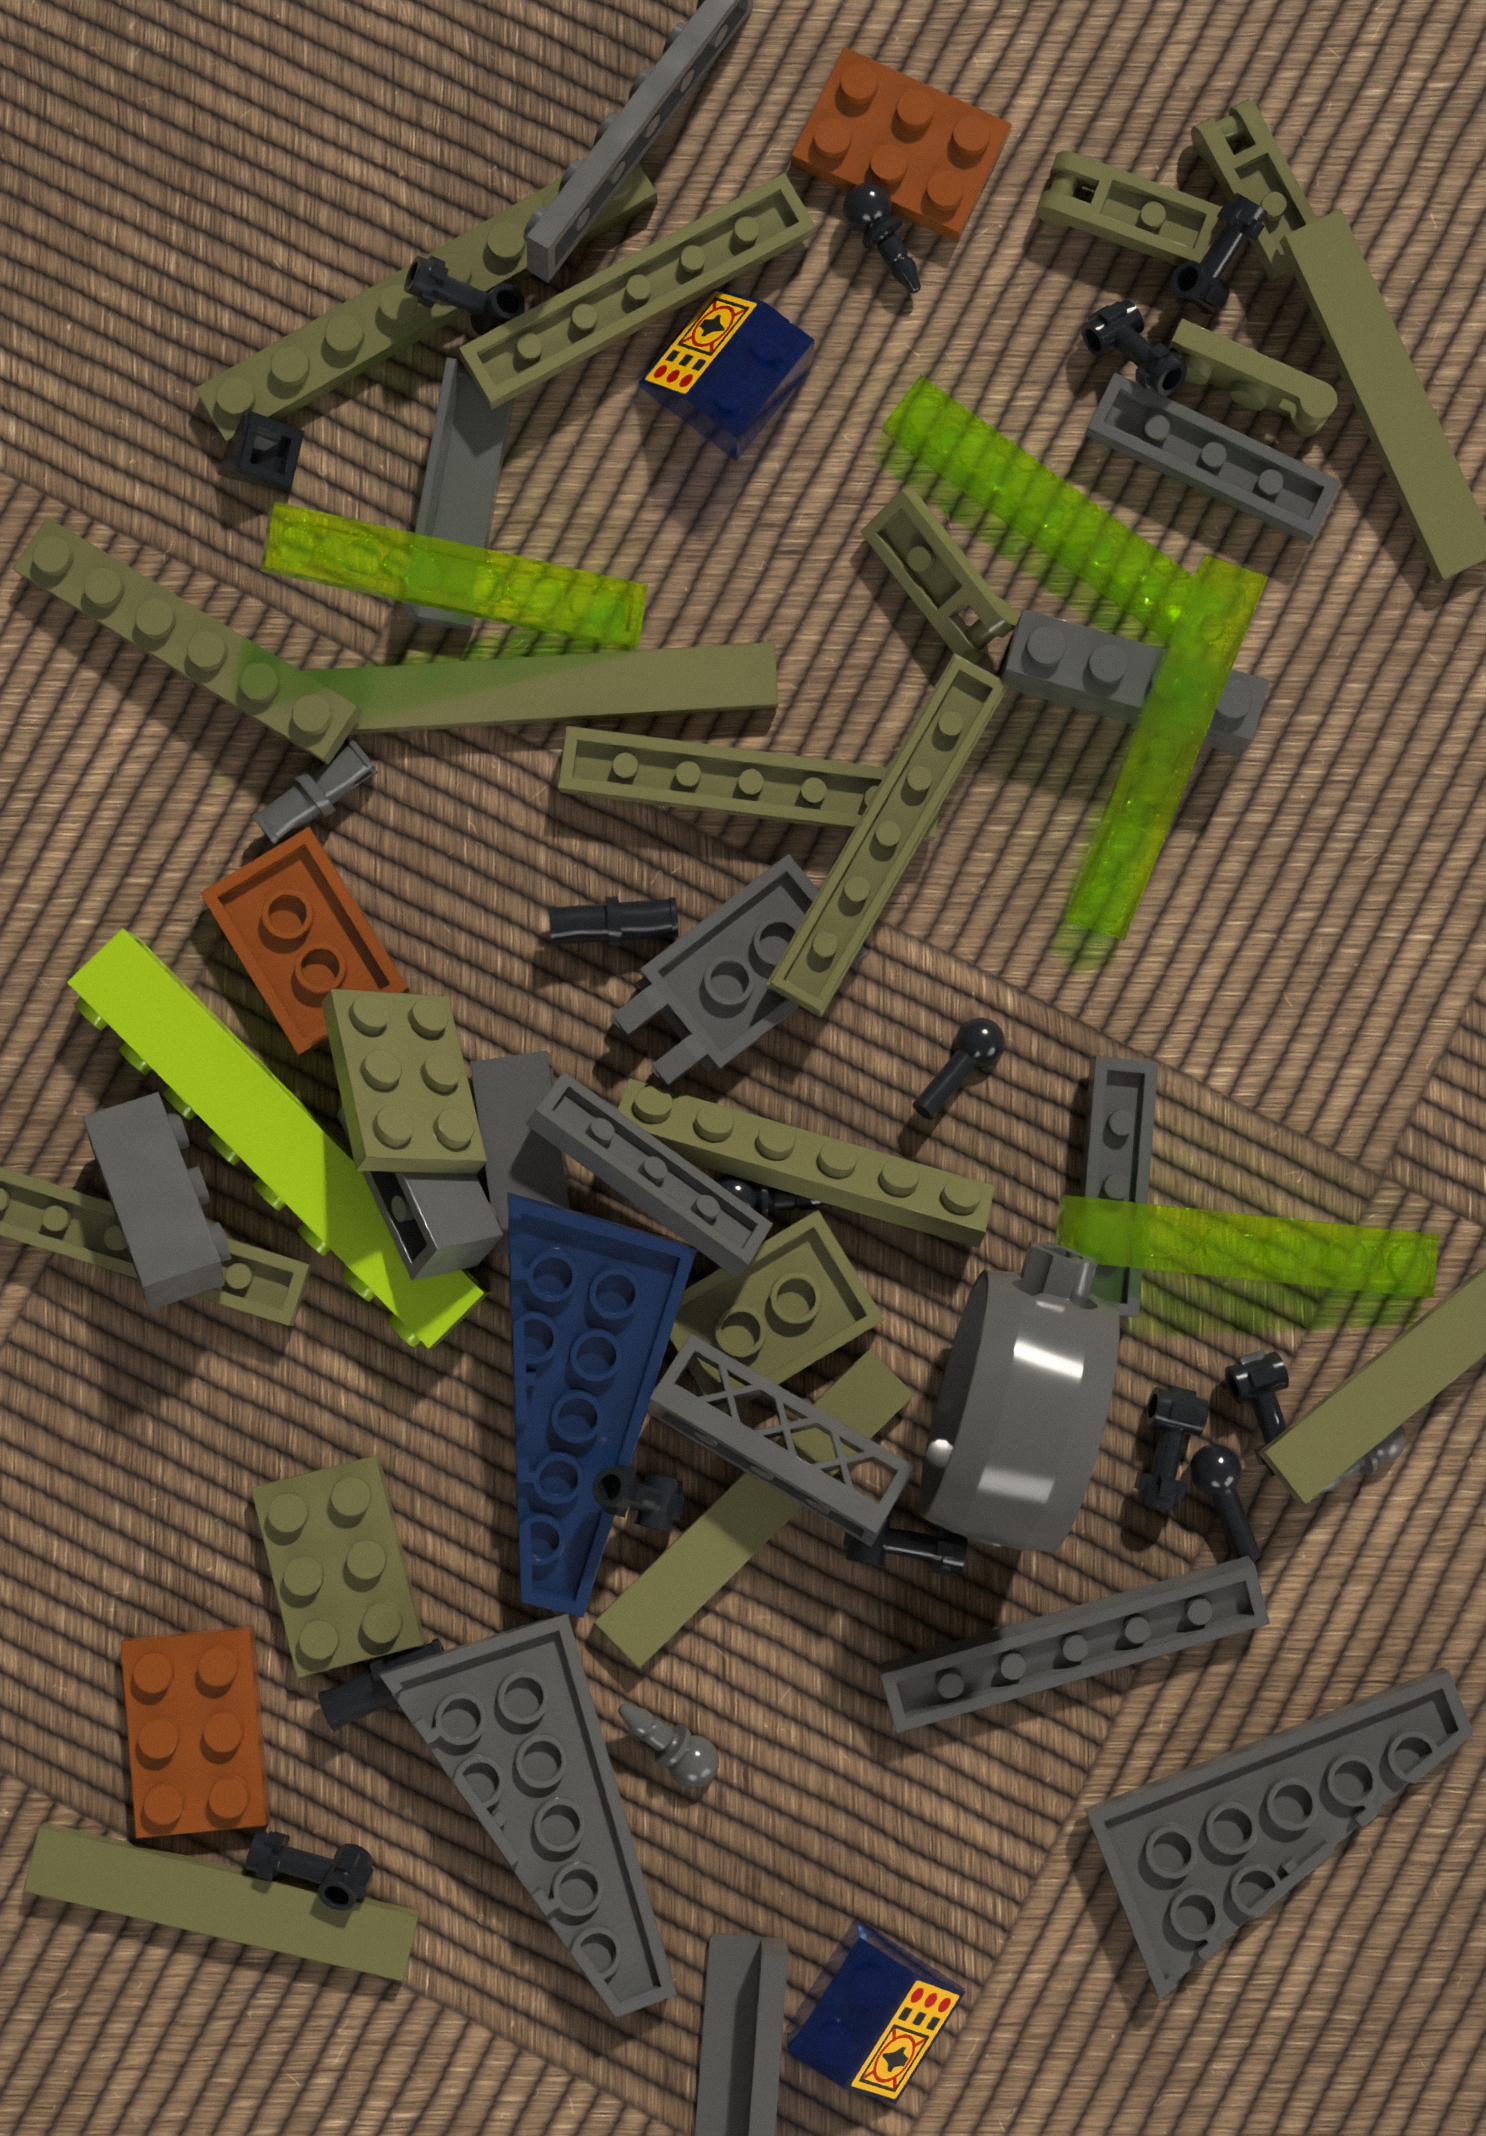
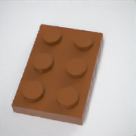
[791,47,1012,243]
[200,827,411,1057]
[120,1625,270,1838]

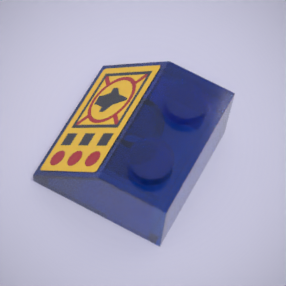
[639,288,815,461]
[786,1917,966,2104]

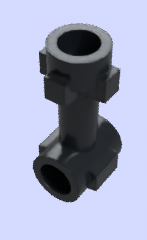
[1170,193,1268,316]
[404,255,525,336]
[1081,299,1187,396]
[1225,1350,1289,1476]
[1134,1385,1209,1511]
[592,1464,685,1533]
[843,1514,968,1576]
[246,1831,374,1911]

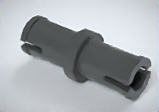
[252,740,378,847]

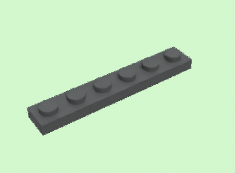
[523,0,754,283]
[877,1556,1270,1733]

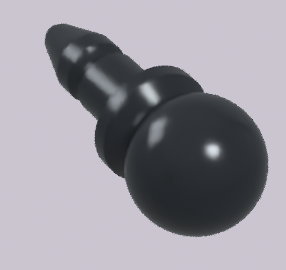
[843,182,921,294]
[715,1174,827,1219]

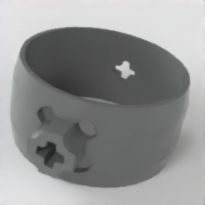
[919,1241,1120,1552]

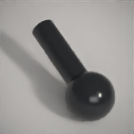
[912,1017,1005,1120]
[1189,1444,1261,1561]

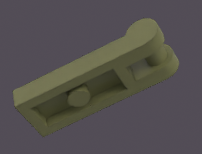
[1191,99,1318,281]
[1035,151,1222,266]
[1167,318,1338,438]
[860,488,1019,664]

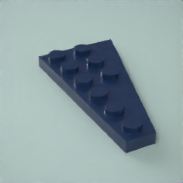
[507,1192,697,1618]

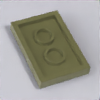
[321,988,487,1174]
[670,1210,884,1415]
[251,1454,425,1678]

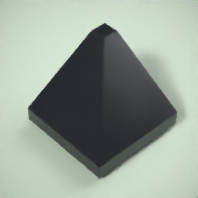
[218,410,304,492]

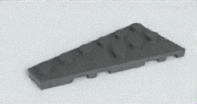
[377,1612,677,2018]
[1084,1667,1474,2001]

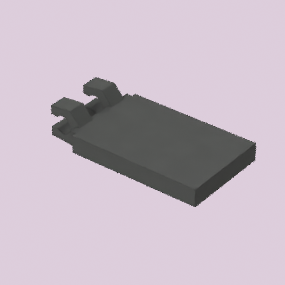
[611,853,868,1089]

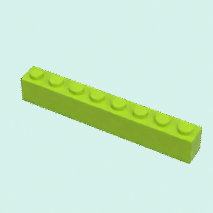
[67,928,490,1349]

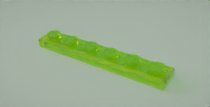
[882,375,1222,652]
[260,502,648,650]
[1064,553,1268,941]
[1055,1195,1439,1298]

